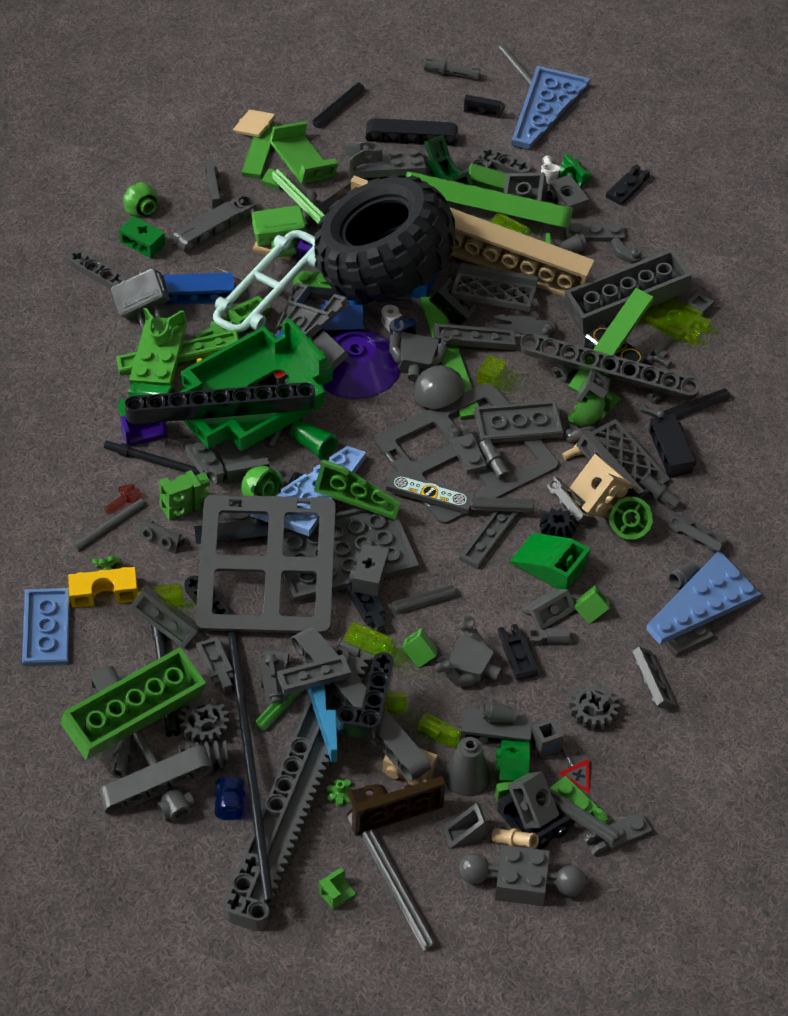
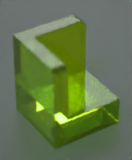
[476,354,506,388]
[378,686,407,713]

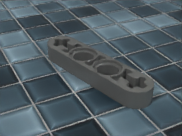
[68,250,130,289]

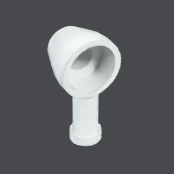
[541,156,560,184]

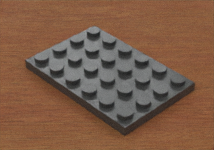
[267,507,419,603]

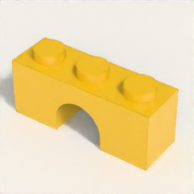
[68,567,138,608]

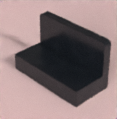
[463,95,504,119]

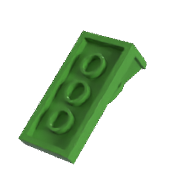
[129,308,188,385]

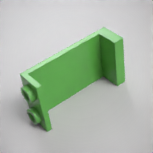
[270,121,338,184]

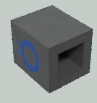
[530,718,563,758]

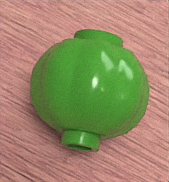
[123,182,159,217]

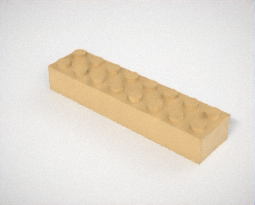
[449,208,594,297]

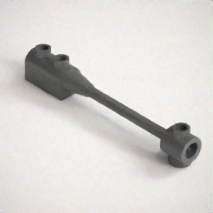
[89,666,195,822]

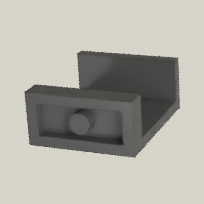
[218,438,269,483]

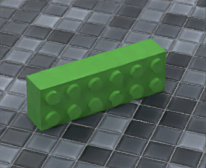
[60,647,206,760]

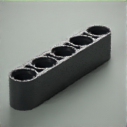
[365,118,458,147]

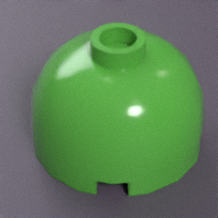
[568,390,607,427]
[241,466,283,496]
[609,497,653,540]

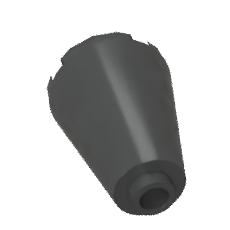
[444,737,491,796]

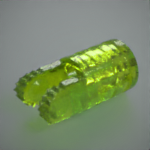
[417,712,461,748]

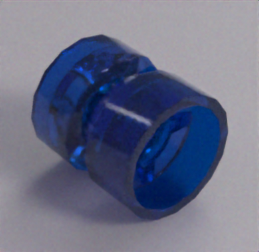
[215,777,246,820]

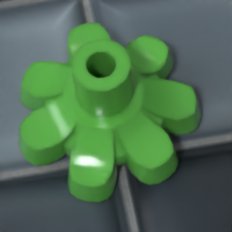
[92,556,121,570]
[326,779,356,807]

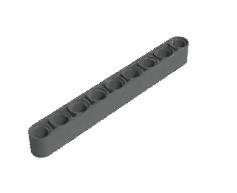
[520,333,700,400]
[291,626,431,782]

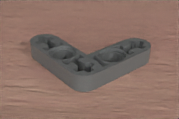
[466,147,531,186]

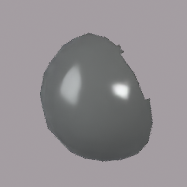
[413,365,466,410]

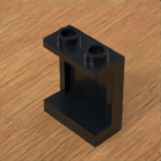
[497,793,571,850]

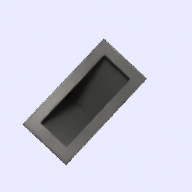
[443,803,487,848]

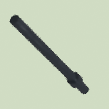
[104,440,226,482]

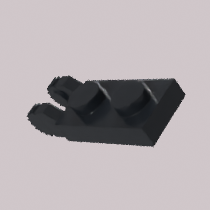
[606,164,650,206]
[498,624,538,681]

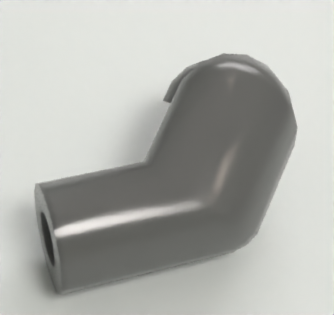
[563,425,595,444]

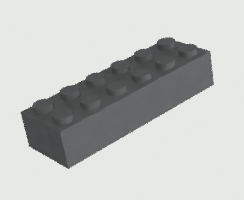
[565,248,691,334]

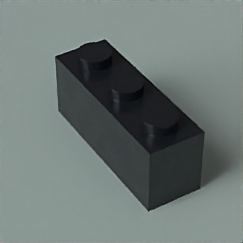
[649,414,696,478]

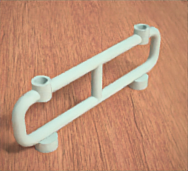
[213,230,318,333]

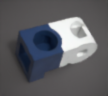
[381,305,416,335]

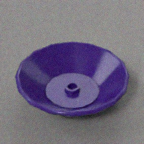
[323,329,401,399]

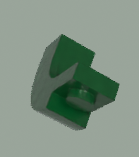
[424,135,473,186]

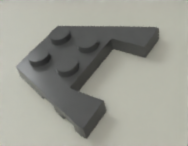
[273,282,350,338]

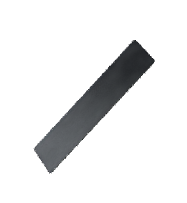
[194,519,269,544]

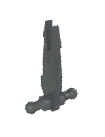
[492,314,556,337]

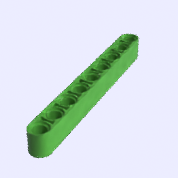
[406,171,573,228]

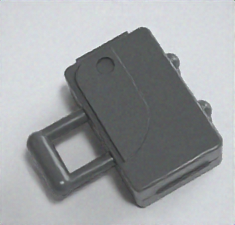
[111,268,170,332]

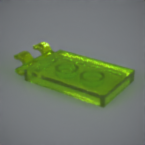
[640,298,712,346]

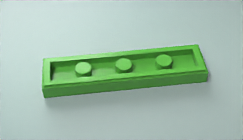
[242,123,277,179]

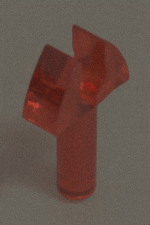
[104,484,140,514]

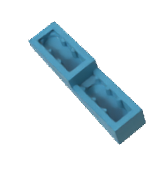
[307,685,337,763]

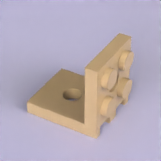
[570,454,634,519]

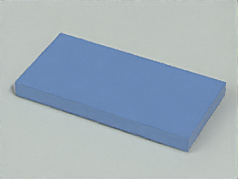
[22,588,70,666]

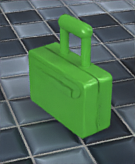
[252,205,307,258]

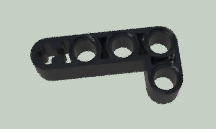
[336,652,394,740]

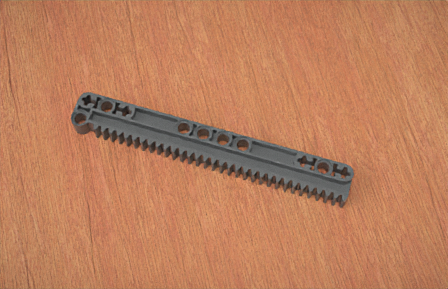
[224,647,371,931]

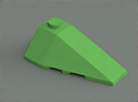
[314,459,401,520]

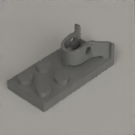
[346,141,426,179]

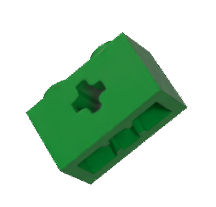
[119,216,165,259]
[495,740,530,781]

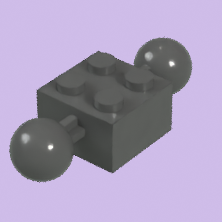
[459,845,586,906]

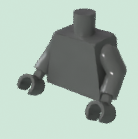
[389,320,453,381]
[435,616,502,687]

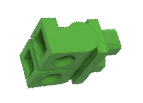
[159,470,210,520]

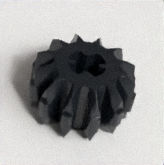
[539,507,577,539]

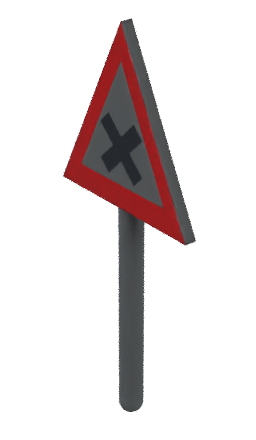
[559,743,590,794]

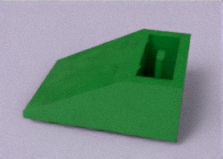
[510,533,591,590]

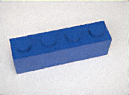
[162,272,235,305]

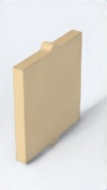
[233,110,276,137]

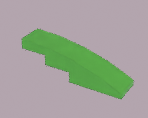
[193,296,271,339]

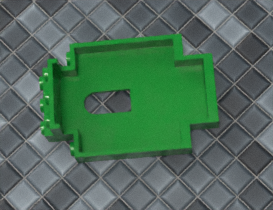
[180,318,334,452]

